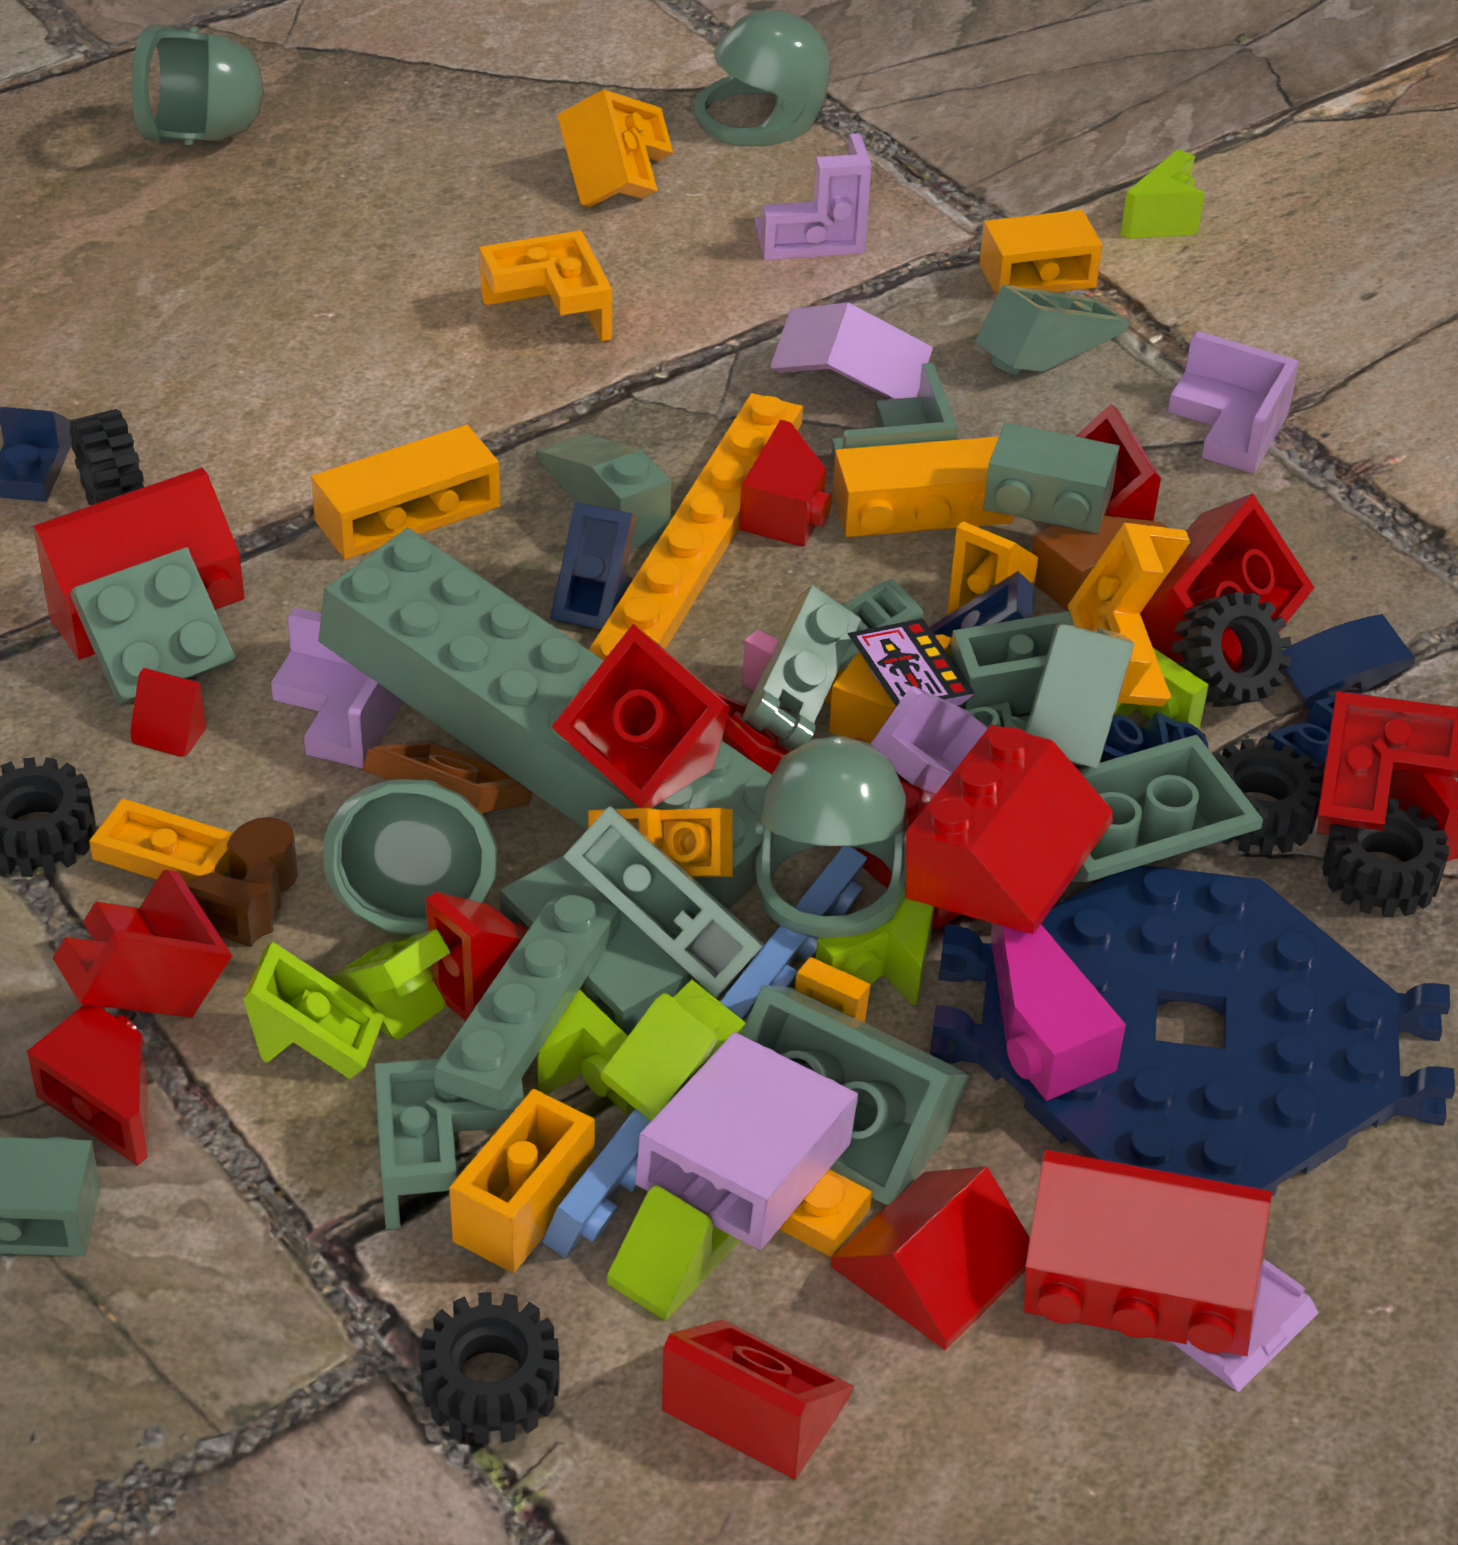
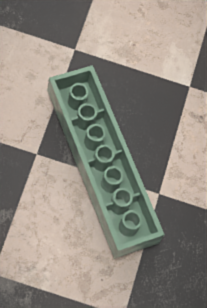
[318,527,772,909]

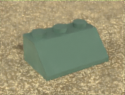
[1070,735,1263,883]
[741,985,972,1206]

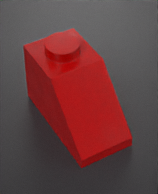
[739,419,832,547]
[426,892,528,1022]
[27,1004,148,1166]

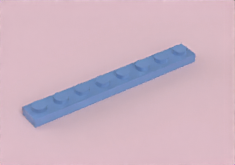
[542,846,867,1259]

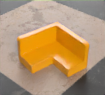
[557,89,673,207]
[479,230,612,342]
[1068,523,1190,707]

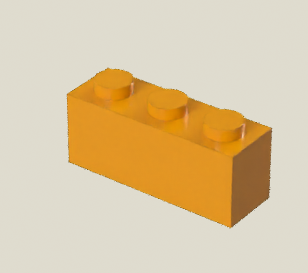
[311,424,500,560]
[832,436,1014,537]

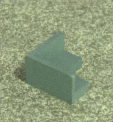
[831,363,958,464]
[1005,623,1135,769]
[375,1058,524,1230]

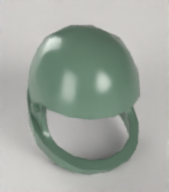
[694,10,831,146]
[132,24,264,145]
[755,735,908,938]
[322,779,498,935]

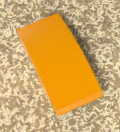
[588,808,733,878]

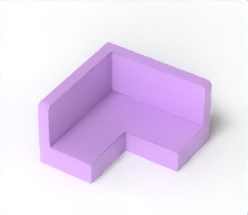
[755,133,872,260]
[771,302,933,399]
[1168,331,1299,474]
[271,608,403,768]
[871,686,988,794]

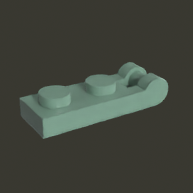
[743,585,861,752]

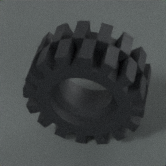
[69,409,144,506]
[1172,592,1292,707]
[1214,739,1323,855]
[0,757,96,877]
[1322,798,1449,917]
[419,1292,560,1444]

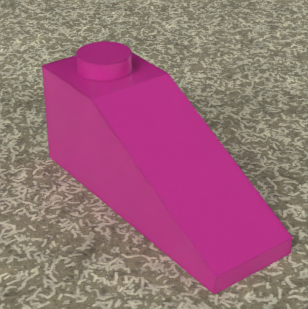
[991,923,1126,1101]

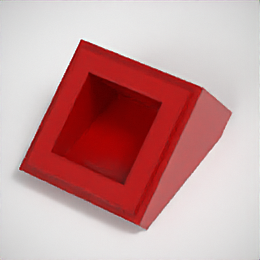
[130,668,206,757]

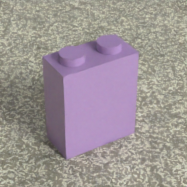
[635,1032,858,1251]

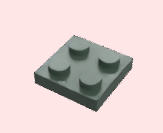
[69,547,236,707]

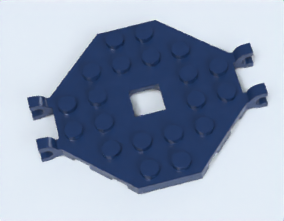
[930,865,1455,1197]

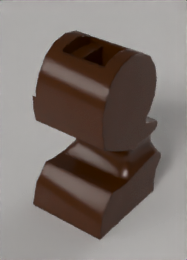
[187,817,298,947]

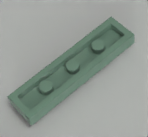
[434,887,620,1111]

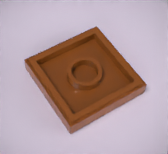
[362,740,533,813]

